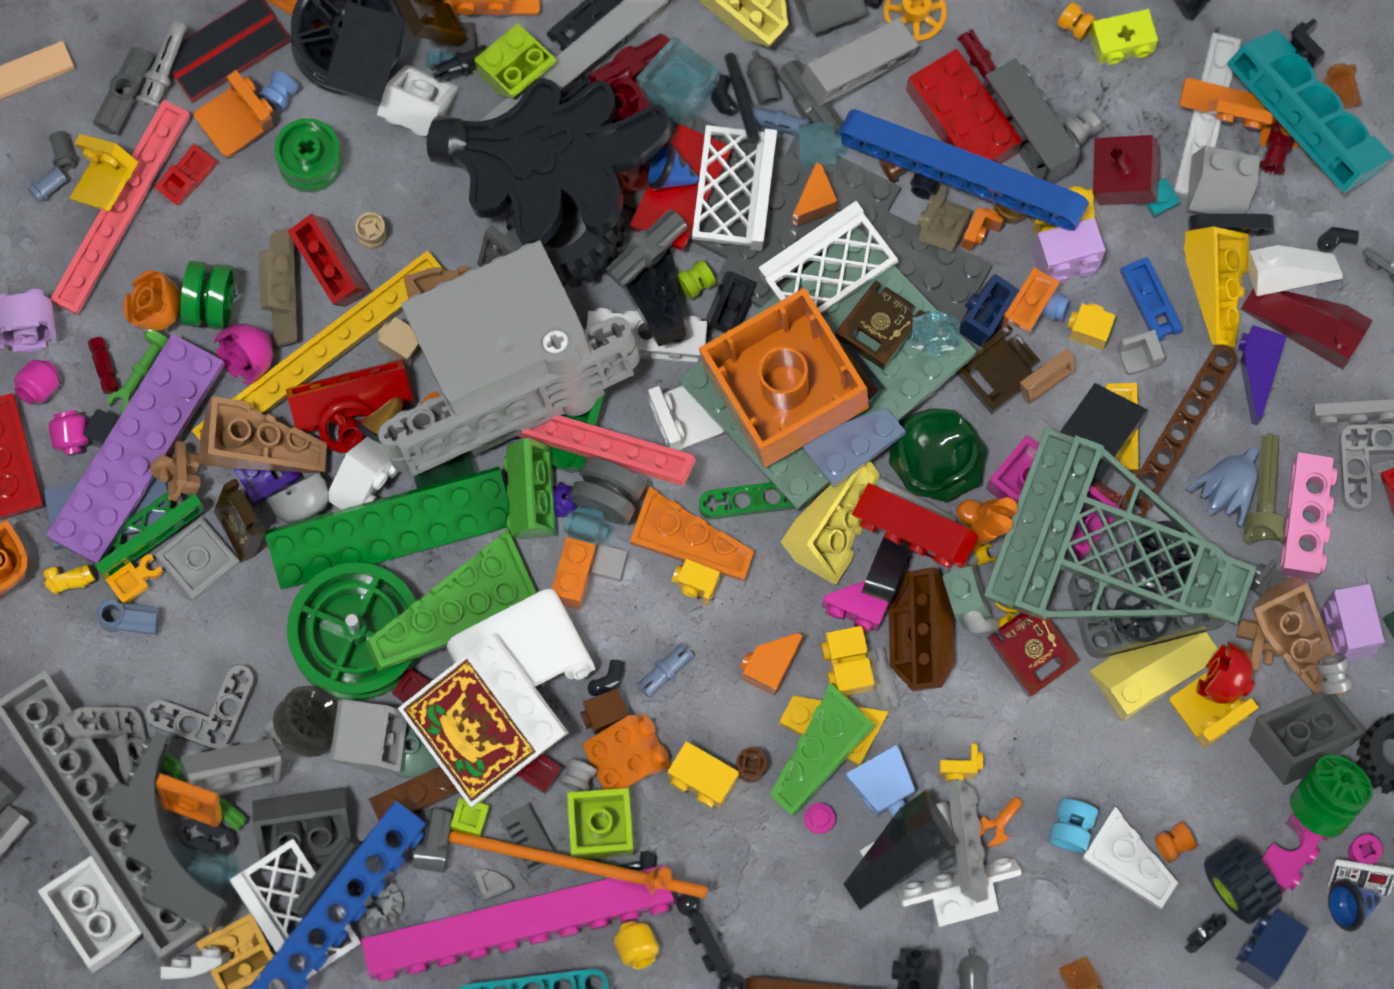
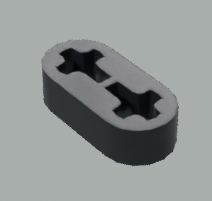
[178,818,236,858]

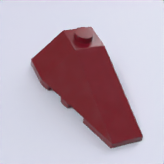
[1240,288,1373,370]

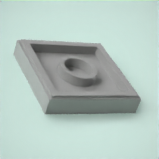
[154,517,240,601]

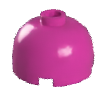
[215,323,273,384]

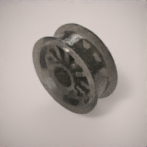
[273,686,338,757]

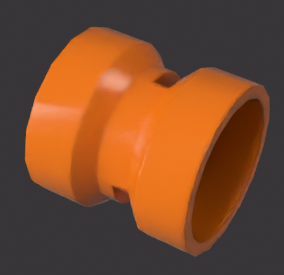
[1154,822,1197,863]

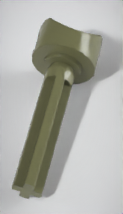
[1243,433,1285,545]

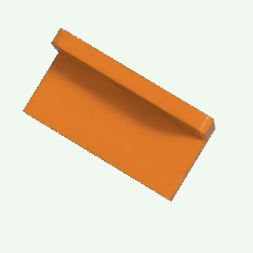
[1002,267,1060,334]

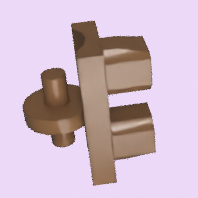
[150,441,201,501]
[1236,620,1281,677]

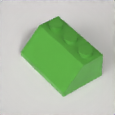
[504,438,556,539]

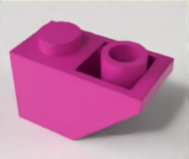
[821,580,889,632]

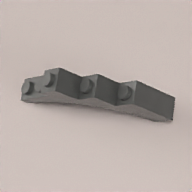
[101,731,227,933]

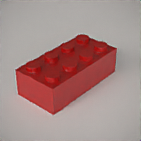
[906,48,1022,164]

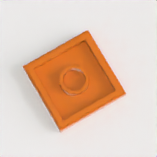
[156,774,223,827]

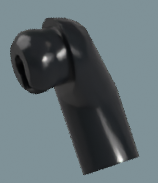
[710,74,738,116]

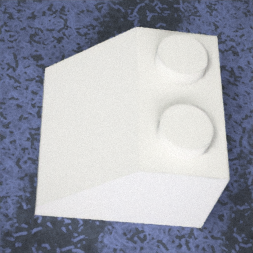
[377,65,459,136]

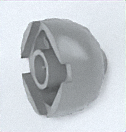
[267,472,329,524]

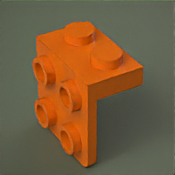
[194,70,274,158]
[583,714,671,790]

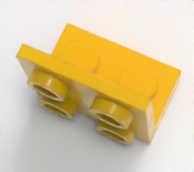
[70,134,138,211]
[1169,671,1259,749]

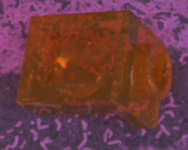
[1323,63,1362,110]
[1058,956,1103,989]

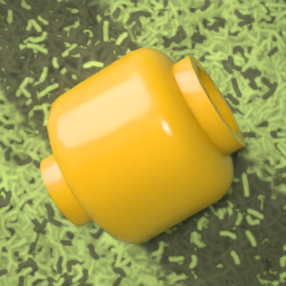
[614,921,659,970]

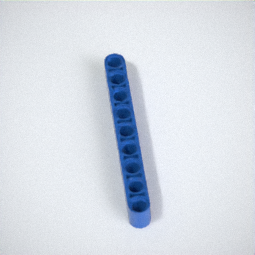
[836,109,1089,231]

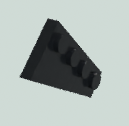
[624,248,686,347]

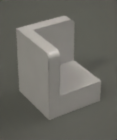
[1117,330,1165,375]

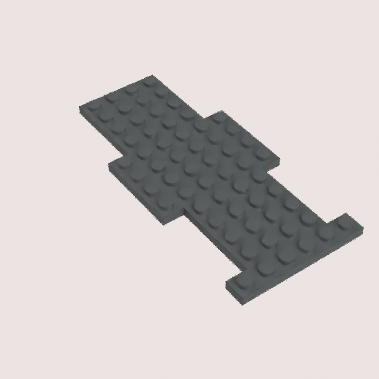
[616,69,992,329]

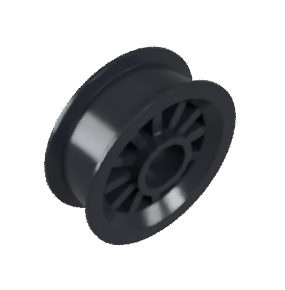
[1131,521,1195,591]

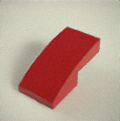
[154,143,219,206]

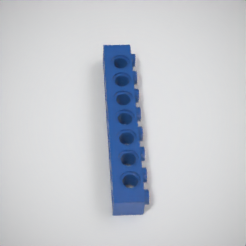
[248,801,425,989]

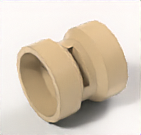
[355,212,387,250]

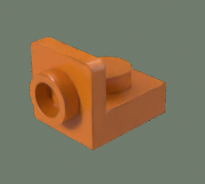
[961,207,1004,251]

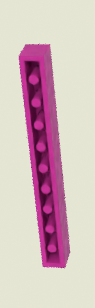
[361,865,674,982]

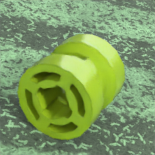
[676,260,716,300]

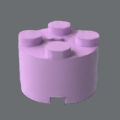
[0,289,56,353]

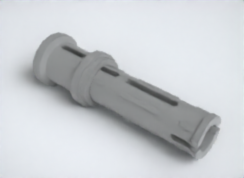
[135,20,188,110]

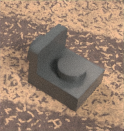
[1249,559,1288,597]

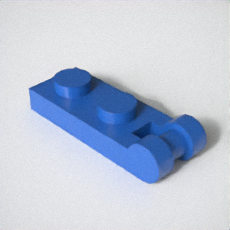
[1120,256,1183,341]

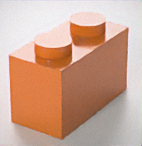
[552,537,596,610]

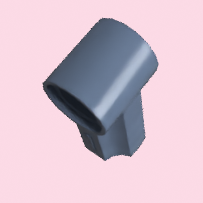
[96,599,159,635]

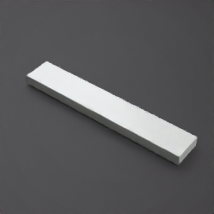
[1174,33,1241,198]

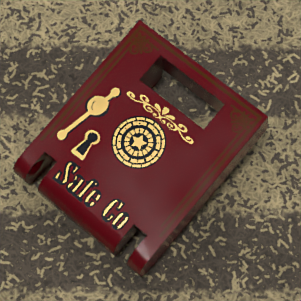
[987,612,1079,697]

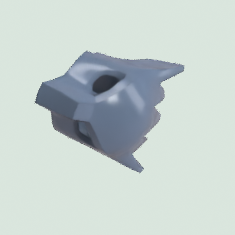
[1185,446,1259,527]

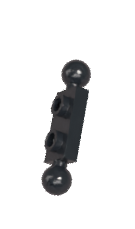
[676,894,743,989]

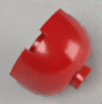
[1196,642,1254,704]

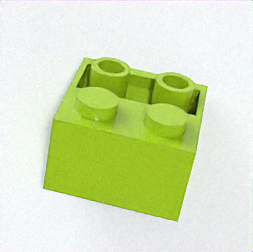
[474,23,557,99]

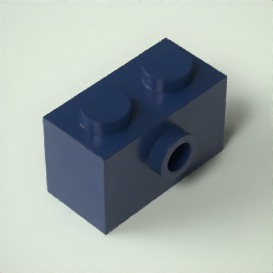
[956,274,1019,346]

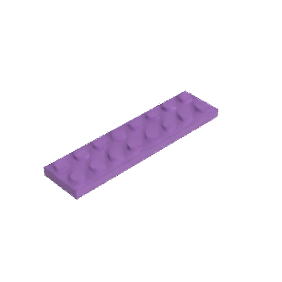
[46,334,225,564]

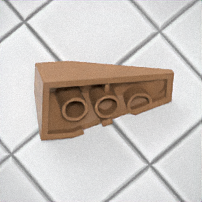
[1252,576,1349,696]

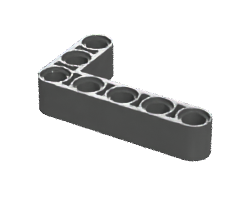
[1068,574,1226,658]

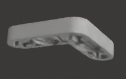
[1338,424,1394,512]
[145,665,255,750]
[64,707,146,787]

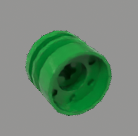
[1290,754,1373,838]

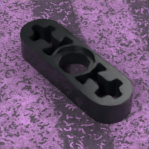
[1188,214,1274,236]

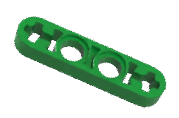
[699,482,814,520]

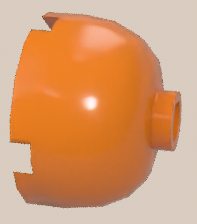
[123,270,181,331]

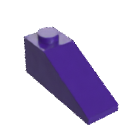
[1237,325,1287,425]

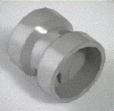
[1063,107,1102,146]
[1317,655,1352,694]

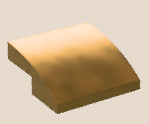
[196,913,273,989]

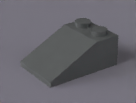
[1249,691,1366,786]

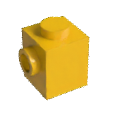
[1067,303,1116,350]

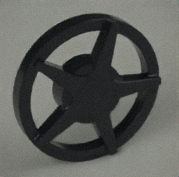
[1114,586,1171,644]

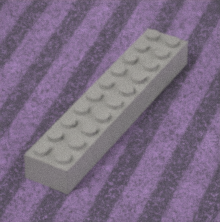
[0,670,210,963]

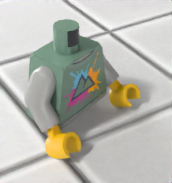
[942,544,1015,633]

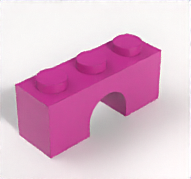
[1261,812,1329,894]

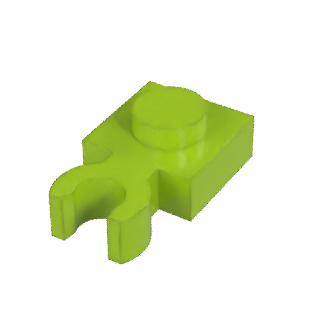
[450,795,489,836]

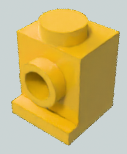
[671,559,720,606]

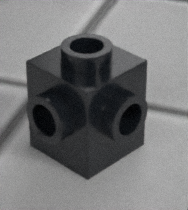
[891,948,937,989]

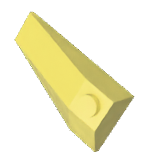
[781,461,880,584]
[1089,632,1218,722]

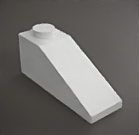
[1248,245,1343,296]

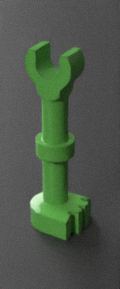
[107,331,168,413]

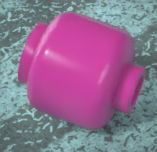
[14,359,59,404]
[48,410,90,456]

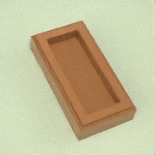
[1020,349,1075,404]

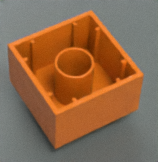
[699,287,869,468]

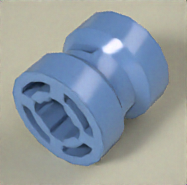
[258,70,299,111]

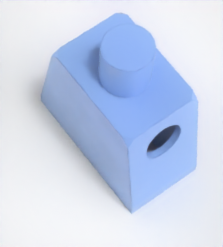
[845,745,915,817]

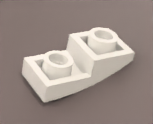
[161,946,231,979]

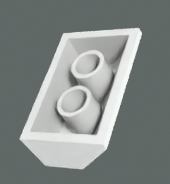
[38,856,142,974]

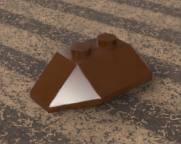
[888,567,955,692]

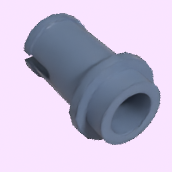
[28,166,67,202]

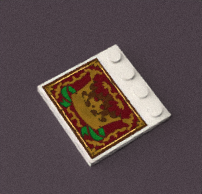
[398,634,568,807]

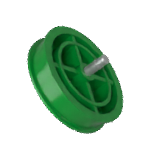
[287,562,419,700]

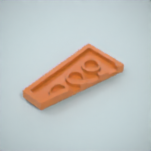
[630,486,754,582]

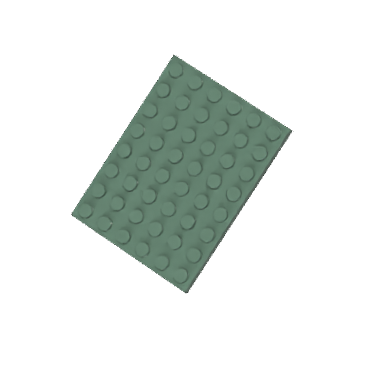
[678,227,977,511]

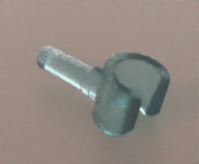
[425,49,453,69]

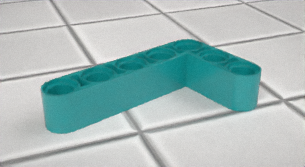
[459,969,609,989]

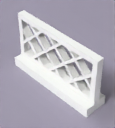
[692,125,777,251]
[759,201,898,315]
[230,839,361,979]

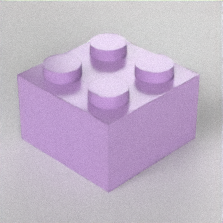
[1032,218,1106,284]
[1321,584,1385,661]

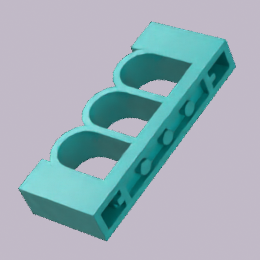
[1226,29,1394,193]

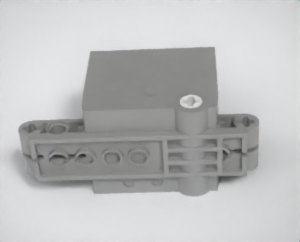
[378,240,640,476]

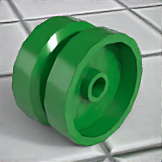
[274,118,342,193]
[180,260,235,330]

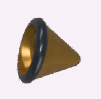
[356,397,402,445]

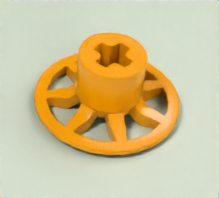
[884,0,947,42]

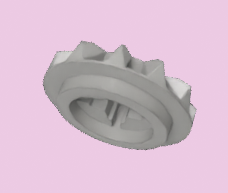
[355,880,403,929]

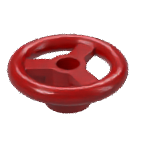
[318,400,374,454]

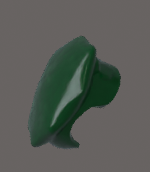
[889,408,987,502]

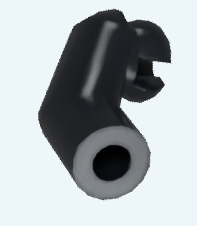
[1317,227,1359,253]
[587,660,625,696]

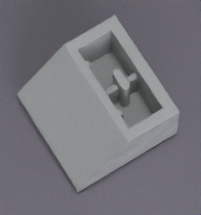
[330,700,407,774]

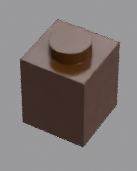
[580,689,628,735]

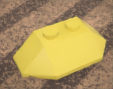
[699,0,788,47]

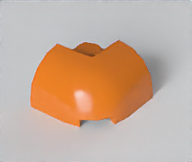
[0,520,28,596]

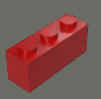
[287,214,369,307]

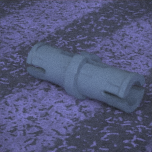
[752,106,811,138]
[636,643,694,698]

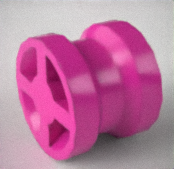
[1347,834,1383,865]

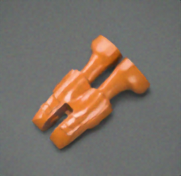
[956,497,1017,551]

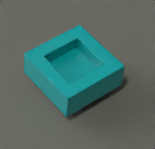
[1145,178,1181,218]

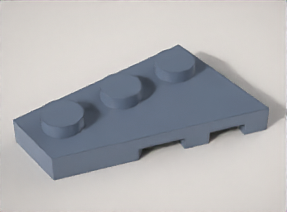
[801,408,905,488]

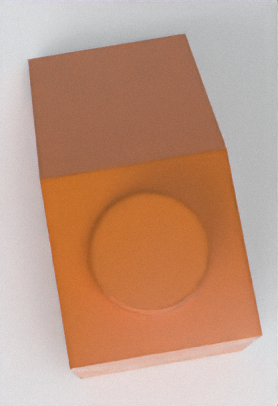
[740,633,803,695]

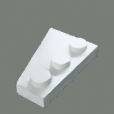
[1082,807,1178,910]

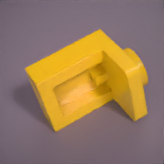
[938,743,983,782]

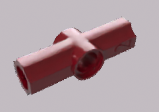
[589,33,675,84]

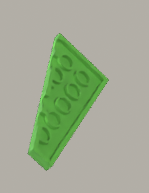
[366,529,536,671]

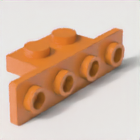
[443,0,540,16]
[1179,78,1288,132]

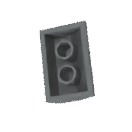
[253,787,353,872]

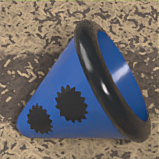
[648,143,699,190]
[1328,879,1381,932]

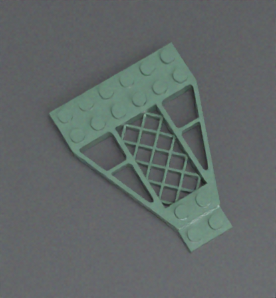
[982,427,1257,625]

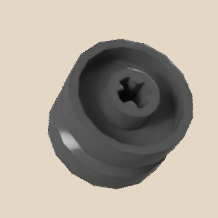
[569,457,646,525]

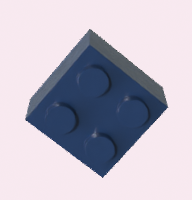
[1235,909,1309,989]

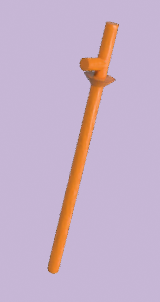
[448,831,708,899]

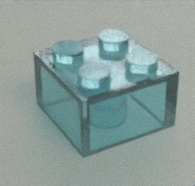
[636,36,720,125]

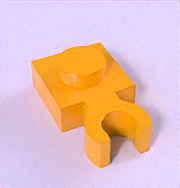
[105,554,163,604]

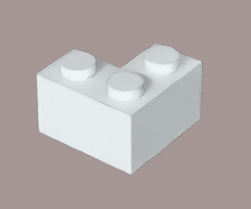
[328,437,399,509]

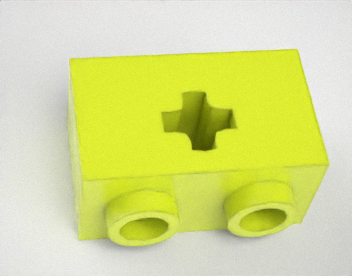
[1089,9,1158,65]

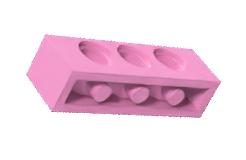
[1279,452,1337,581]

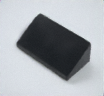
[705,271,757,334]

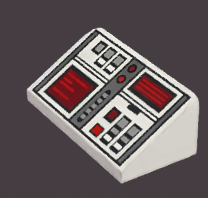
[1328,859,1394,897]

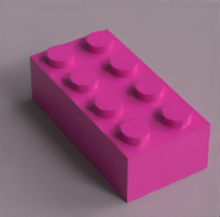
[986,435,1122,562]

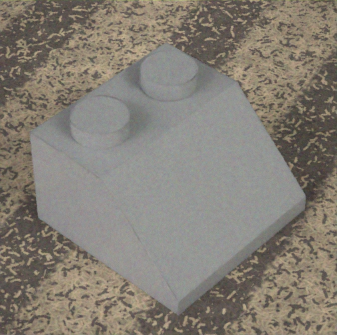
[1186,146,1260,214]

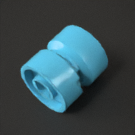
[1048,798,1098,853]

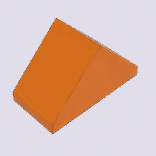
[792,162,837,226]

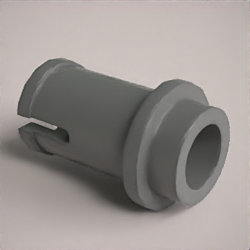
[49,131,76,171]

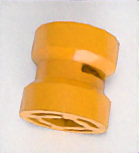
[1056,1,1097,42]

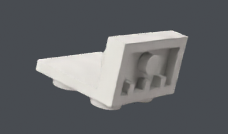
[648,386,724,451]

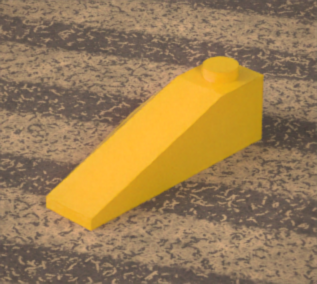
[1184,226,1249,348]

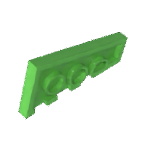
[770,683,876,816]

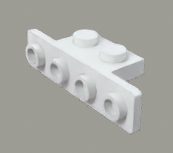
[896,858,1022,927]

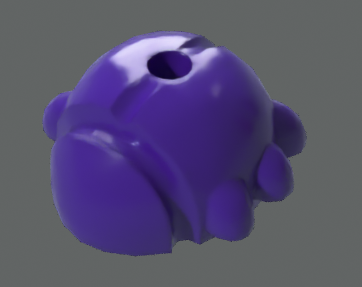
[553,482,580,518]

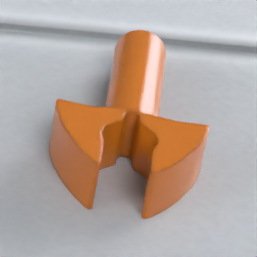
[979,797,1023,848]

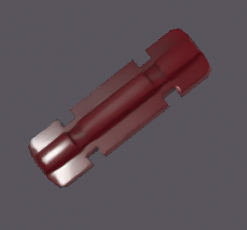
[88,336,119,394]

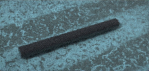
[724,53,760,144]

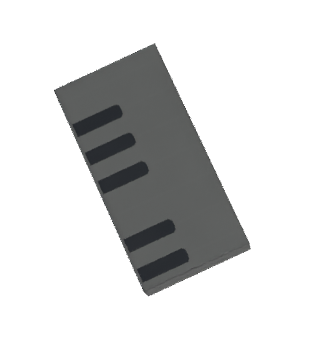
[501,804,554,873]

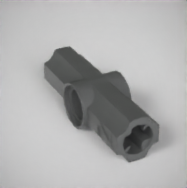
[93,47,155,135]
[777,59,843,144]
[606,209,688,289]

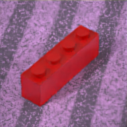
[286,359,413,432]
[852,483,978,569]

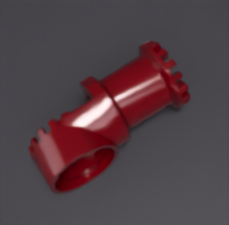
[1259,120,1295,176]

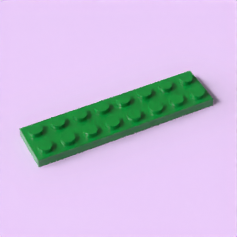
[265,466,510,590]

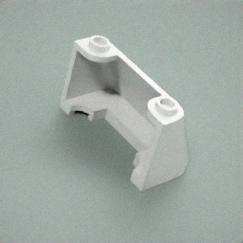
[447,589,595,687]

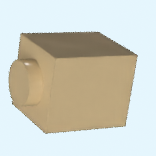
[377,317,422,368]

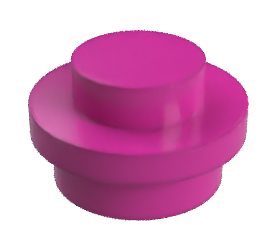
[804,803,835,834]

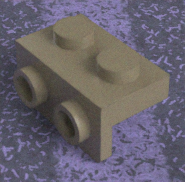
[917,186,972,252]

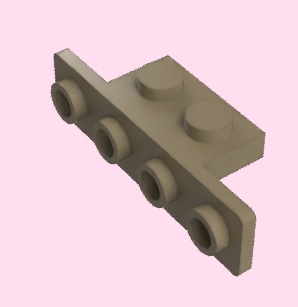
[259,227,297,348]

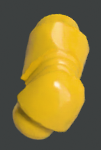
[43,564,95,595]

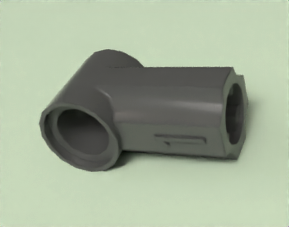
[413,809,453,873]

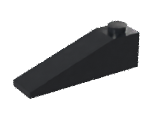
[844,790,960,910]

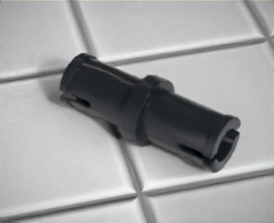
[431,44,487,83]

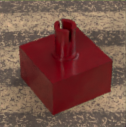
[1093,135,1160,205]

